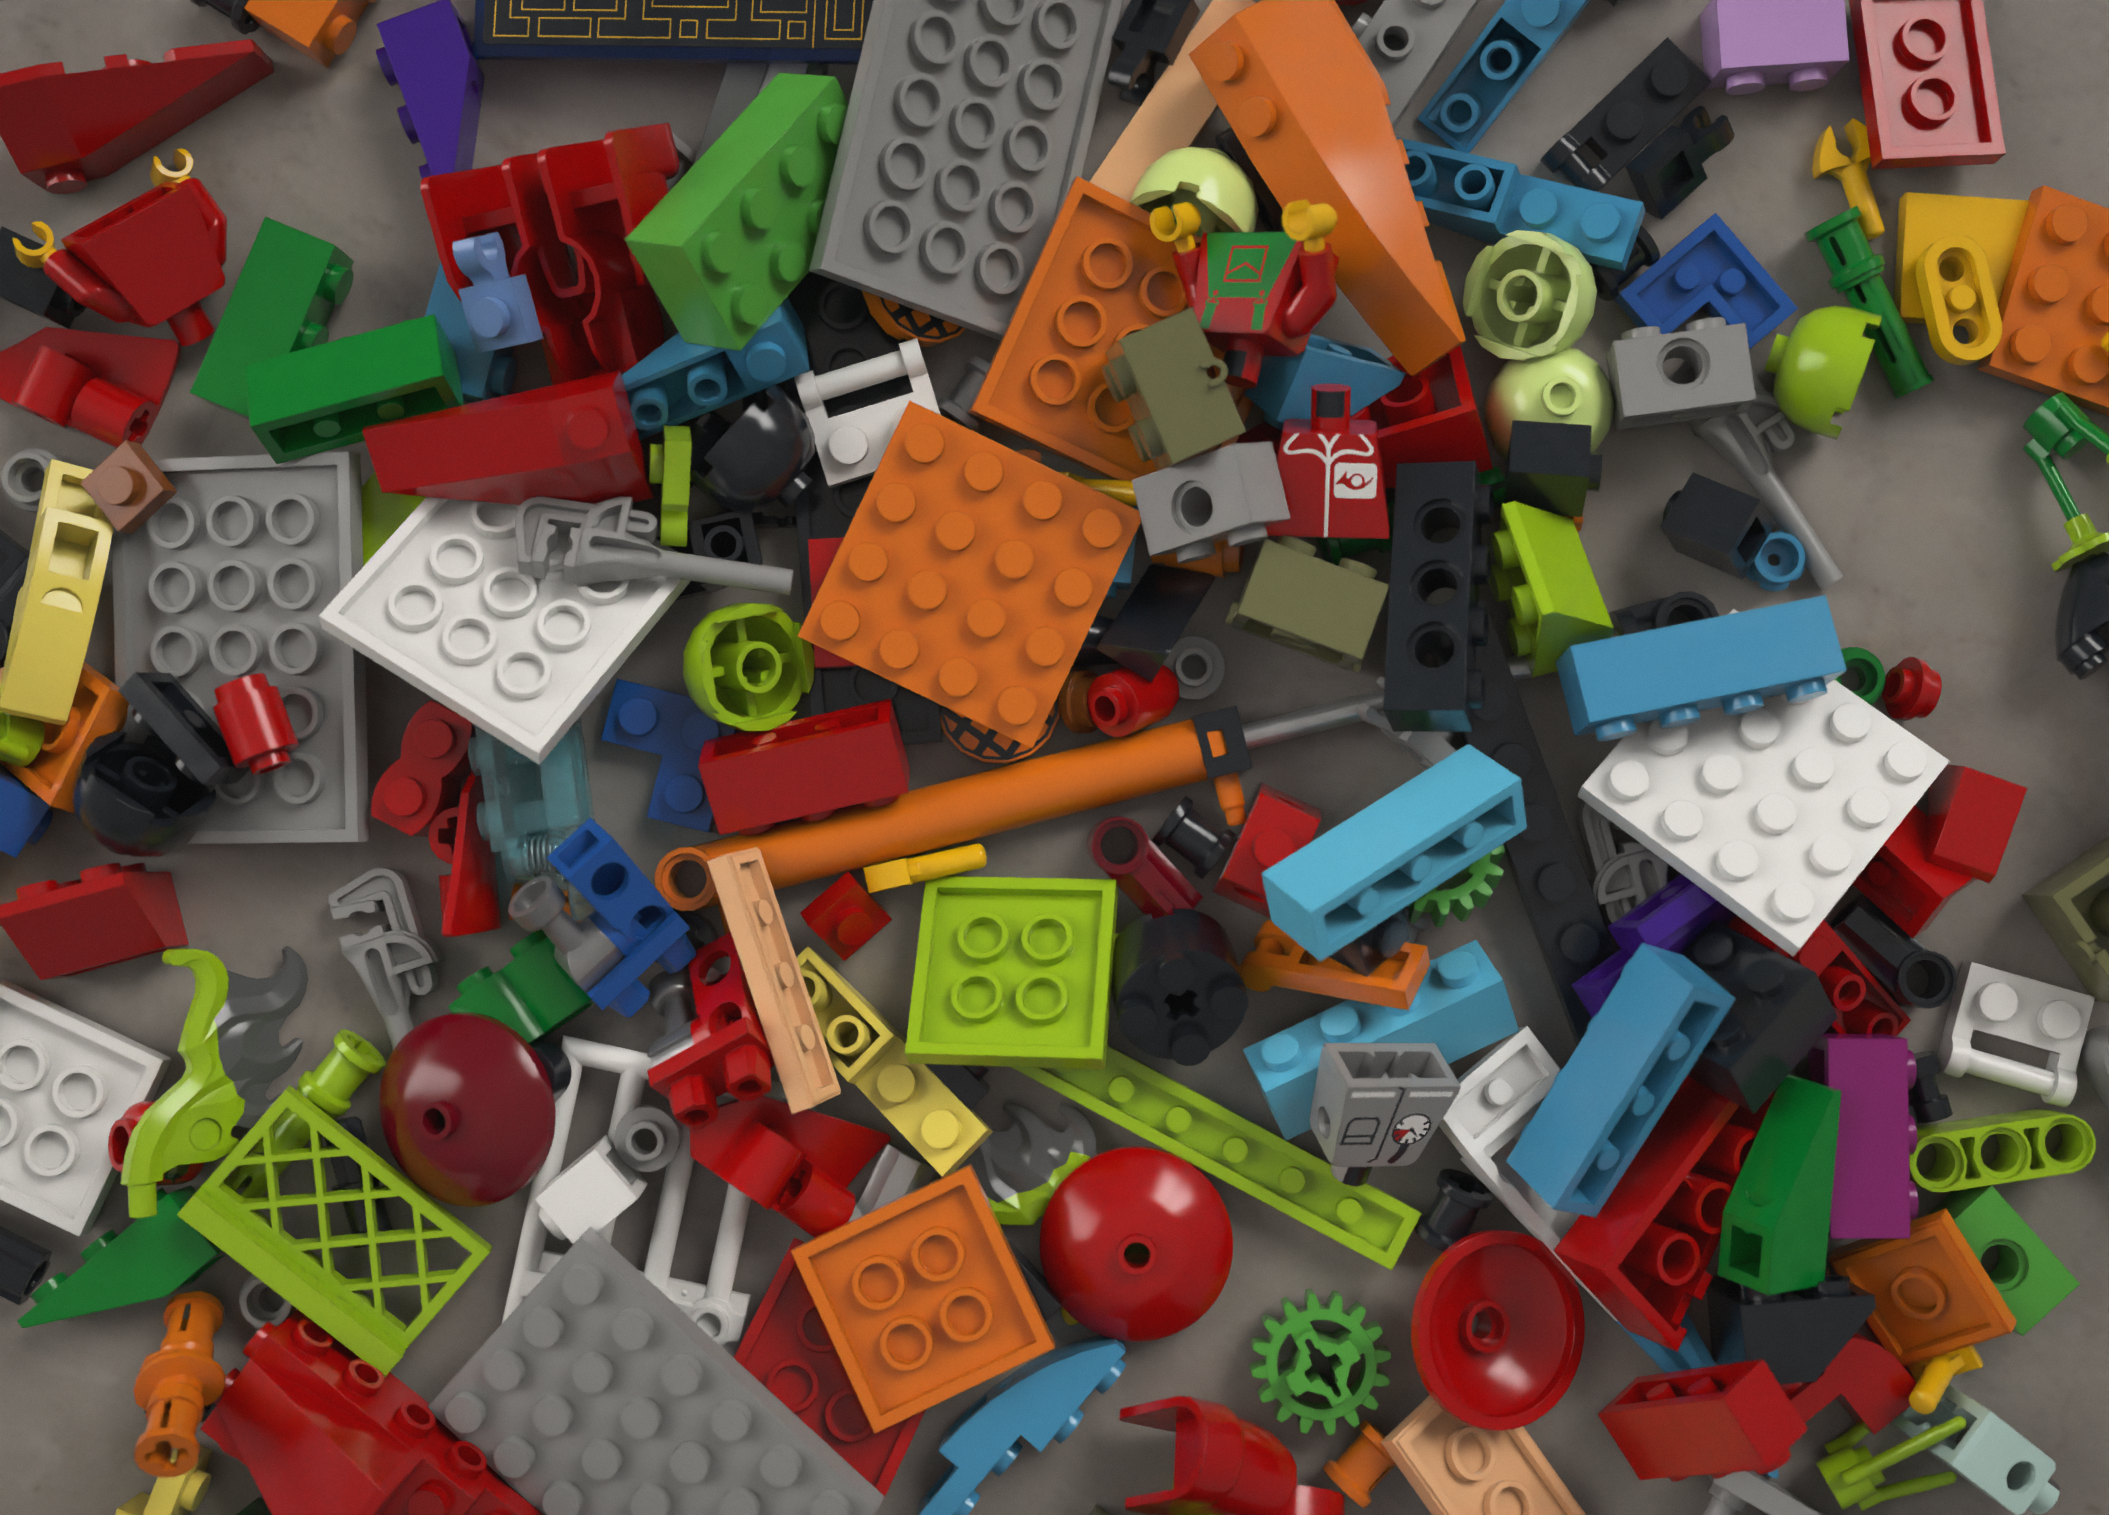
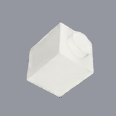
[534,1135,648,1245]

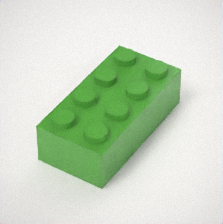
[625,73,849,351]

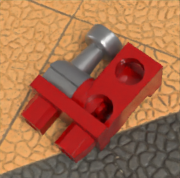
[647,931,776,1131]

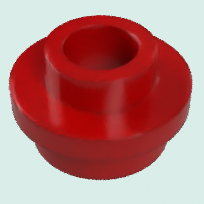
[1882,657,1942,721]

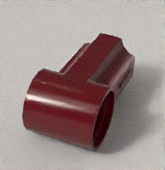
[1086,816,1203,919]

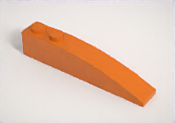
[1188,0,1466,377]

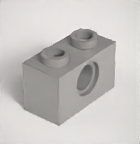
[1606,317,1756,430]
[1132,442,1291,563]

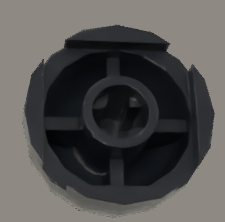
[690,384,815,514]
[73,732,216,857]

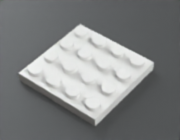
[319,497,691,765]
[1577,609,1950,957]

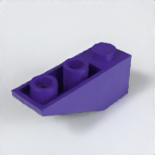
[376,0,485,179]

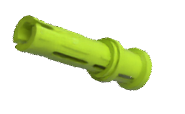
[223,1029,386,1199]

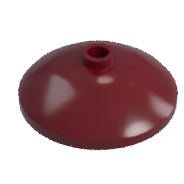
[379,1012,556,1207]

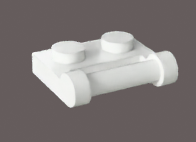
[794,338,941,488]
[1937,961,2095,1108]

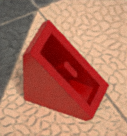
[1927,764,2028,883]

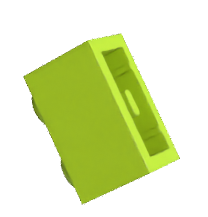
[1489,501,1614,677]

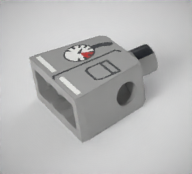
[1309,1043,1461,1186]

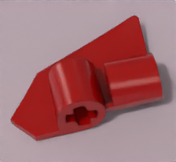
[0,327,182,448]
[428,750,501,937]
[690,1095,891,1238]

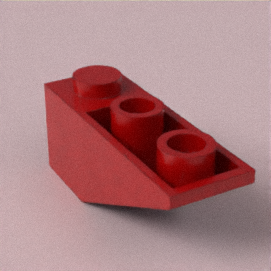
[1727,915,1911,1036]

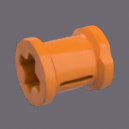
[1322,1419,1397,1509]

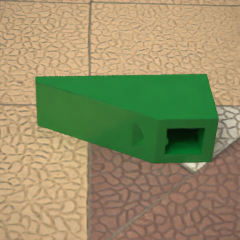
[1718,1075,1842,1295]
[17,1185,226,1328]

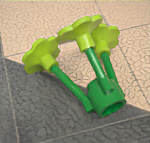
[2023,392,2109,573]

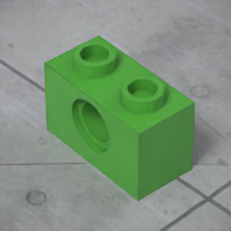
[1926,1185,2080,1336]

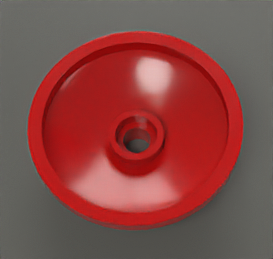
[1040,1146,1233,1342]
[1411,1229,1585,1430]

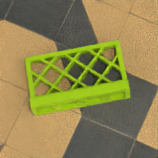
[177,1085,493,1377]

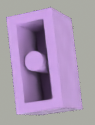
[1699,0,1849,95]

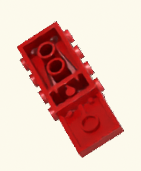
[200,1310,544,1515]

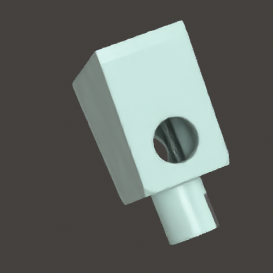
[1891,1385,2060,1515]

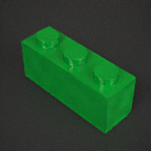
[189,217,354,420]
[244,314,464,464]

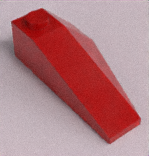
[0,39,275,194]
[1236,345,1493,488]
[362,370,655,505]

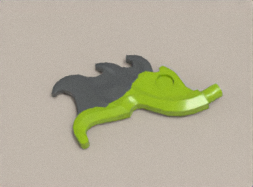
[120,946,308,1218]
[954,1103,1150,1254]

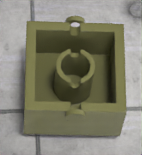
[1102,307,1246,471]
[1225,535,1390,673]
[2022,836,2109,1003]

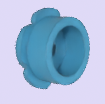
[1745,530,1805,592]

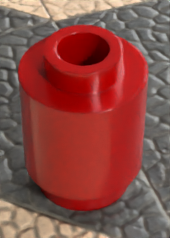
[1087,665,1179,737]
[213,673,300,776]

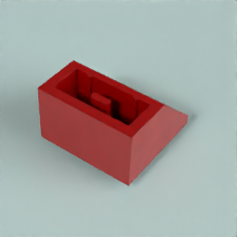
[0,862,189,981]

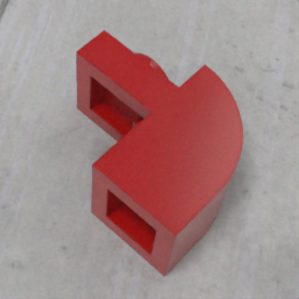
[1780,1332,1916,1435]

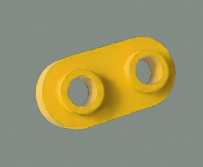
[1915,235,2002,365]

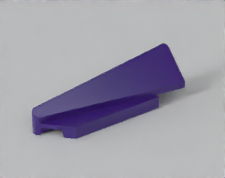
[1572,874,1736,1018]

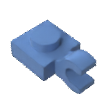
[452,232,543,354]

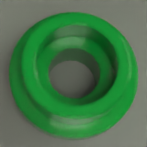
[1834,647,1885,705]

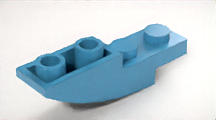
[1396,137,1646,271]
[916,1335,1126,1515]

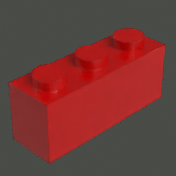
[698,698,910,835]
[1598,1359,1808,1482]

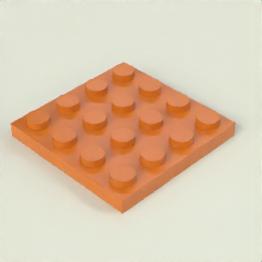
[969,176,1254,481]
[798,400,1141,749]

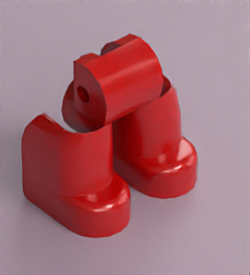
[420,123,680,385]
[1119,1396,1345,1515]

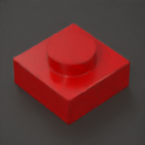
[800,871,892,961]

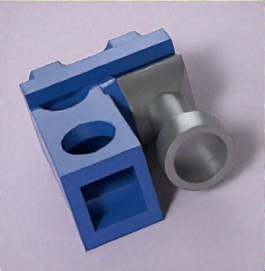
[508,817,696,1018]

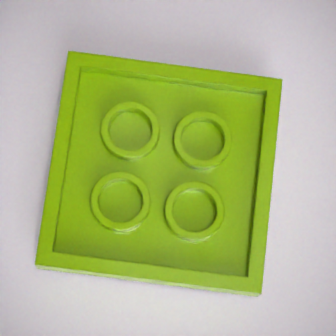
[905,876,1119,1069]

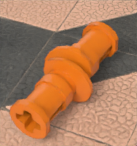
[133,1291,226,1478]

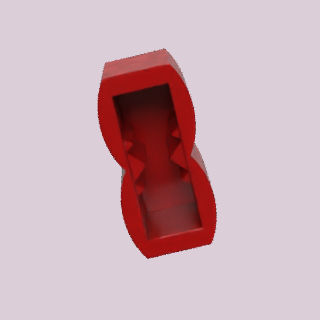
[371,700,490,837]

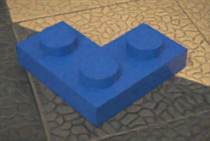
[1614,212,1798,350]
[601,679,738,833]

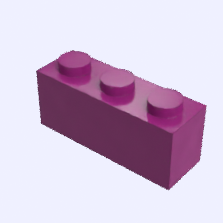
[1808,1034,1918,1238]

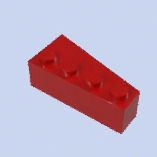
[1553,1075,1777,1352]

